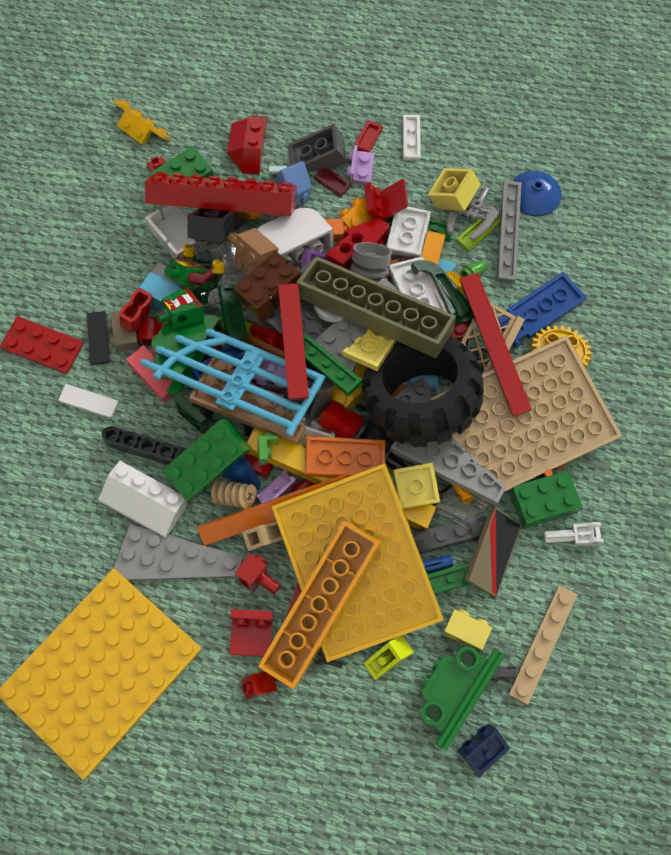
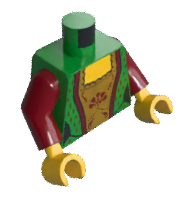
[164,243,225,289]

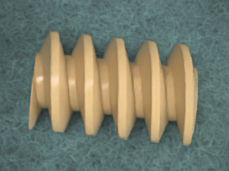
[211,480,256,509]

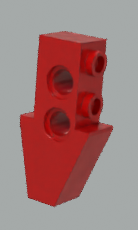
[326,218,389,270]

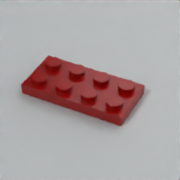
[0,316,84,375]

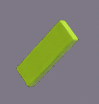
[455,213,501,252]

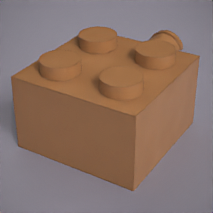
[227,228,279,276]

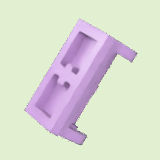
[256,470,297,504]

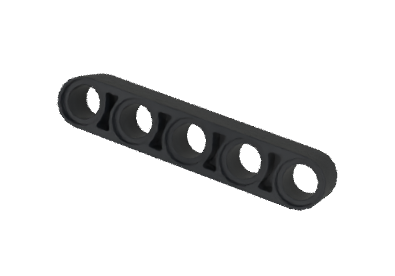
[102,426,187,465]

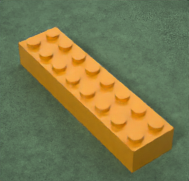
[258,520,382,689]

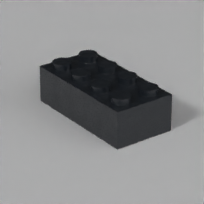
[187,208,245,244]

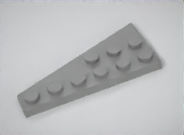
[314,277,397,373]
[390,437,506,506]
[114,524,243,581]

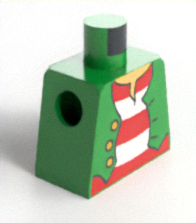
[155,286,205,328]

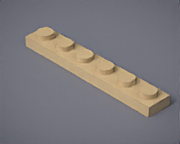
[508,585,578,705]

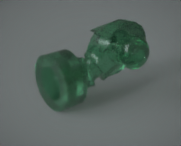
[193,274,219,306]

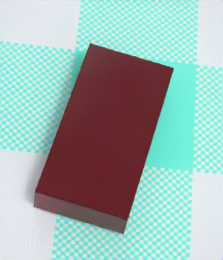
[314,168,352,197]

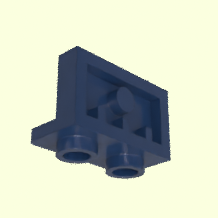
[457,724,511,777]

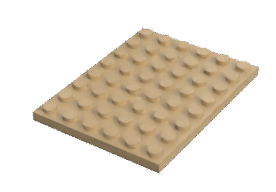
[430,336,622,503]

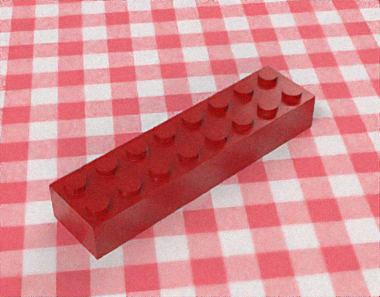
[145,171,297,216]

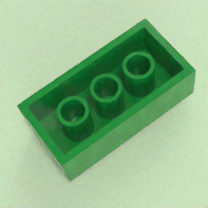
[162,419,252,501]

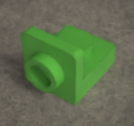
[257,433,279,465]

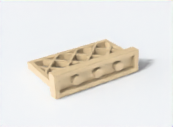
[461,301,525,374]

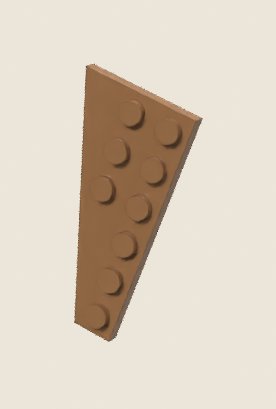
[189,357,306,445]

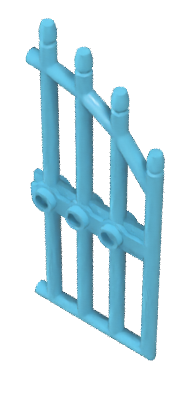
[140,329,326,437]

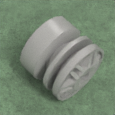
[350,242,392,282]

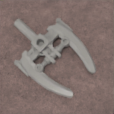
[447,187,501,241]

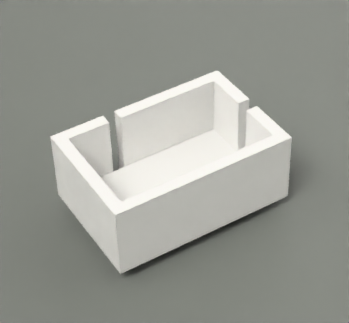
[145,205,208,259]

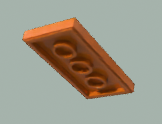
[305,436,385,478]

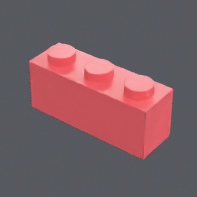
[126,345,182,404]

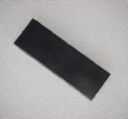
[87,311,110,365]

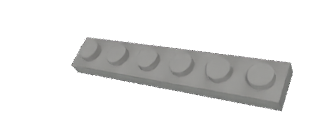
[497,180,522,283]

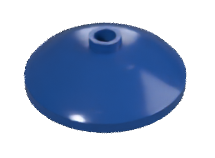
[513,171,562,216]

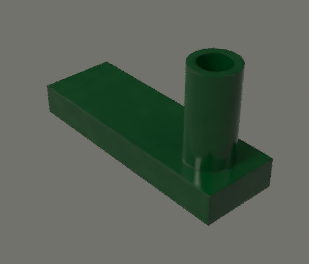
[217,284,247,345]

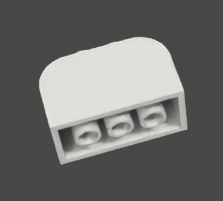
[257,208,333,270]

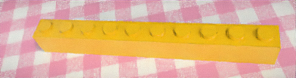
[247,428,436,531]

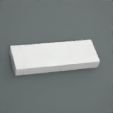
[403,115,421,161]
[58,384,119,419]

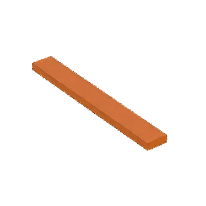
[197,473,348,546]

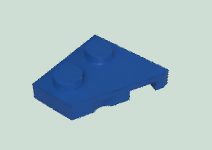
[222,459,261,490]

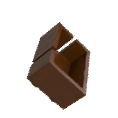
[233,251,302,322]

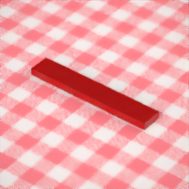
[278,284,309,400]

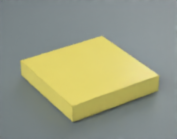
[393,463,440,509]

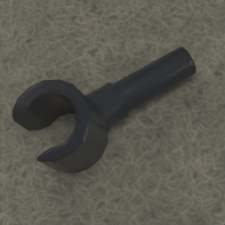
[313,651,343,668]

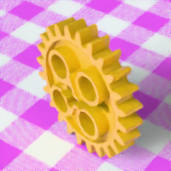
[530,325,592,369]

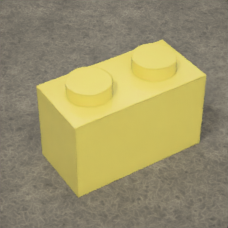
[443,609,492,653]

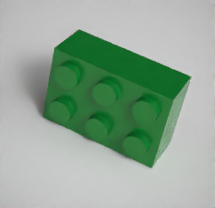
[149,146,214,178]
[509,470,583,529]

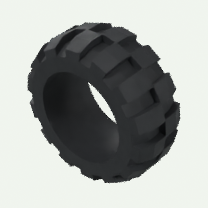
[361,337,484,447]

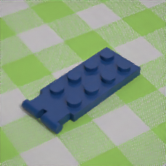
[498,272,587,348]

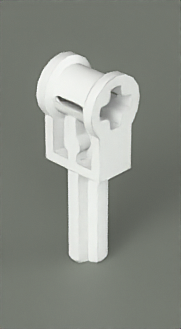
[544,522,604,546]

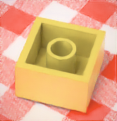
[428,168,481,211]

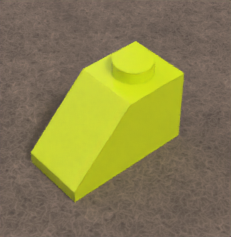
[364,635,414,680]

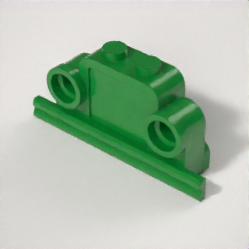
[151,314,224,396]
[421,647,505,751]

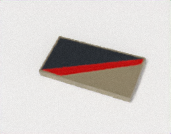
[464,507,522,597]

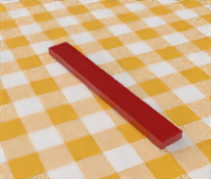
[459,273,532,417]

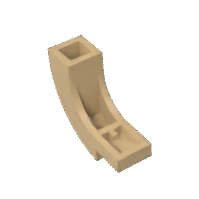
[242,521,283,551]

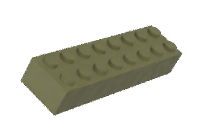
[297,256,456,358]

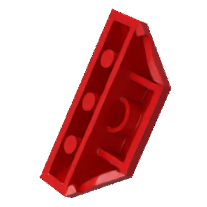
[227,115,268,175]

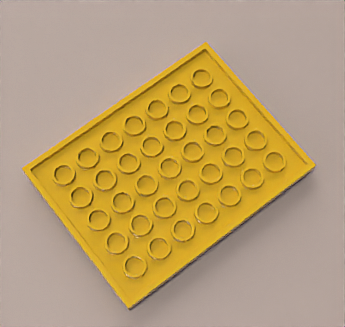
[272,463,444,662]
[0,568,202,780]

